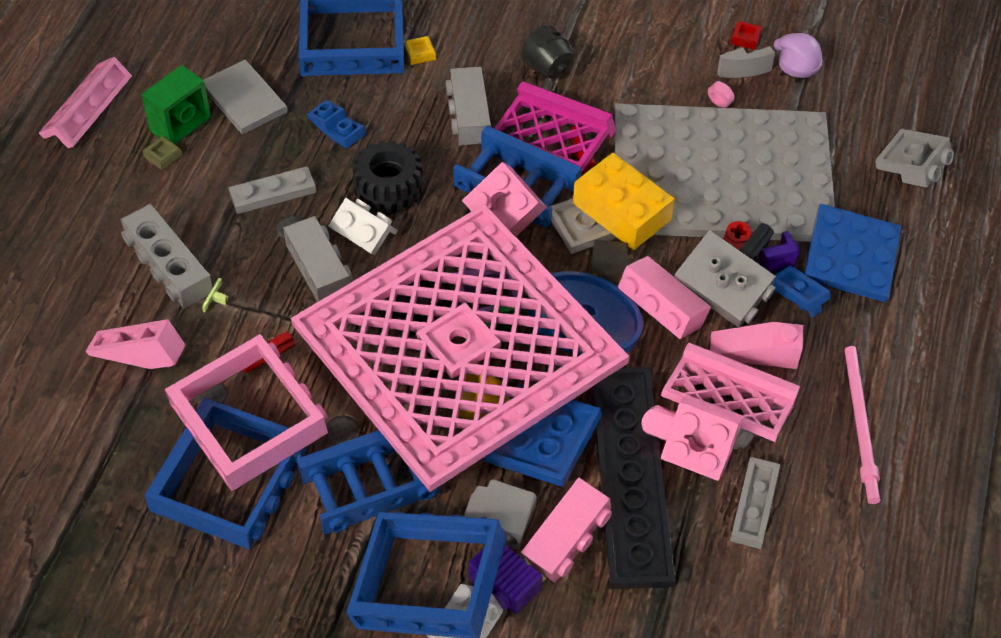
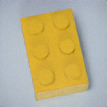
[573,153,675,250]

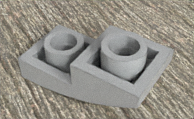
[717,46,775,78]

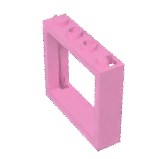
[165,334,328,491]

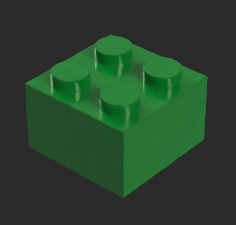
[142,65,211,144]

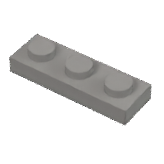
[228,166,316,214]
[730,457,780,549]

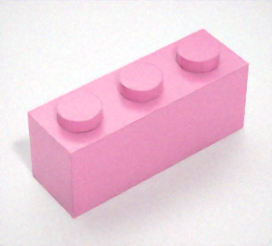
[618,256,711,339]
[521,478,612,583]

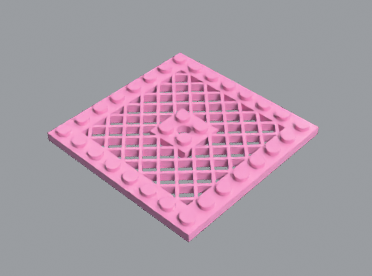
[291,204,629,492]

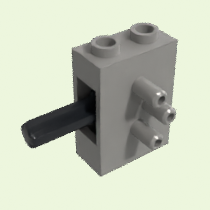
[675,223,776,327]

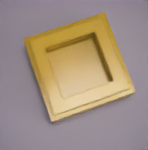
[404,36,436,65]

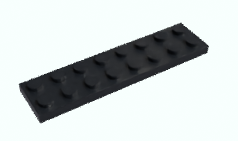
[591,367,675,589]

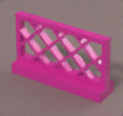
[494,81,616,172]

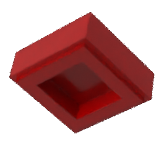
[731,21,762,50]

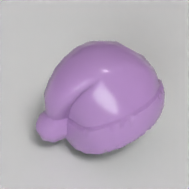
[774,33,822,78]

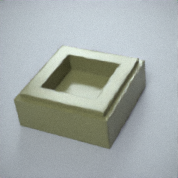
[143,136,182,170]

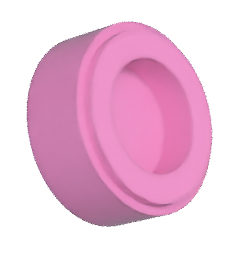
[708,81,734,108]

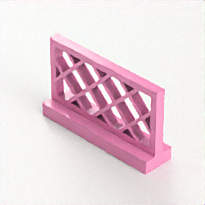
[661,343,800,442]

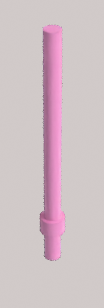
[845,346,880,504]

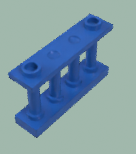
[453,126,582,229]
[297,430,441,535]

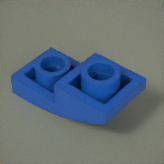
[307,100,366,148]

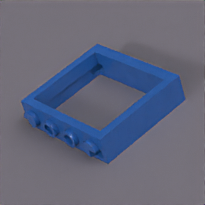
[299,0,404,76]
[144,397,307,549]
[346,511,506,638]

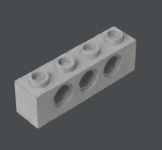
[121,204,212,309]

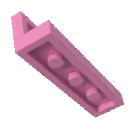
[39,57,132,148]

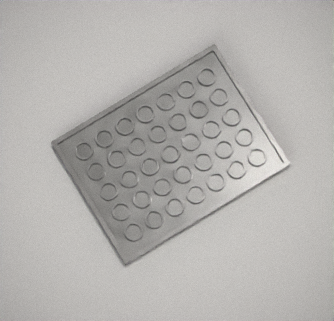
[614,103,835,242]

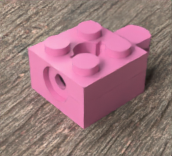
[462,162,547,237]
[642,395,744,481]

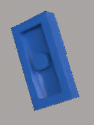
[773,265,830,318]

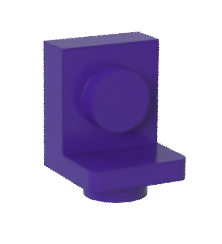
[759,231,799,273]

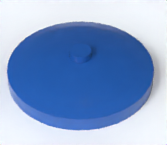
[528,271,643,356]

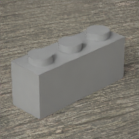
[445,67,491,145]
[283,216,353,302]

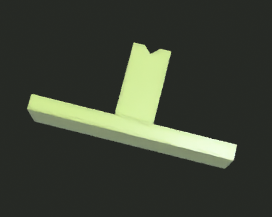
[202,278,228,312]

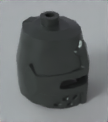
[521,25,574,79]

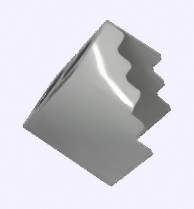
[464,479,537,550]

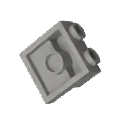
[875,129,954,187]

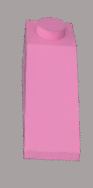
[86,319,186,369]
[710,322,803,369]

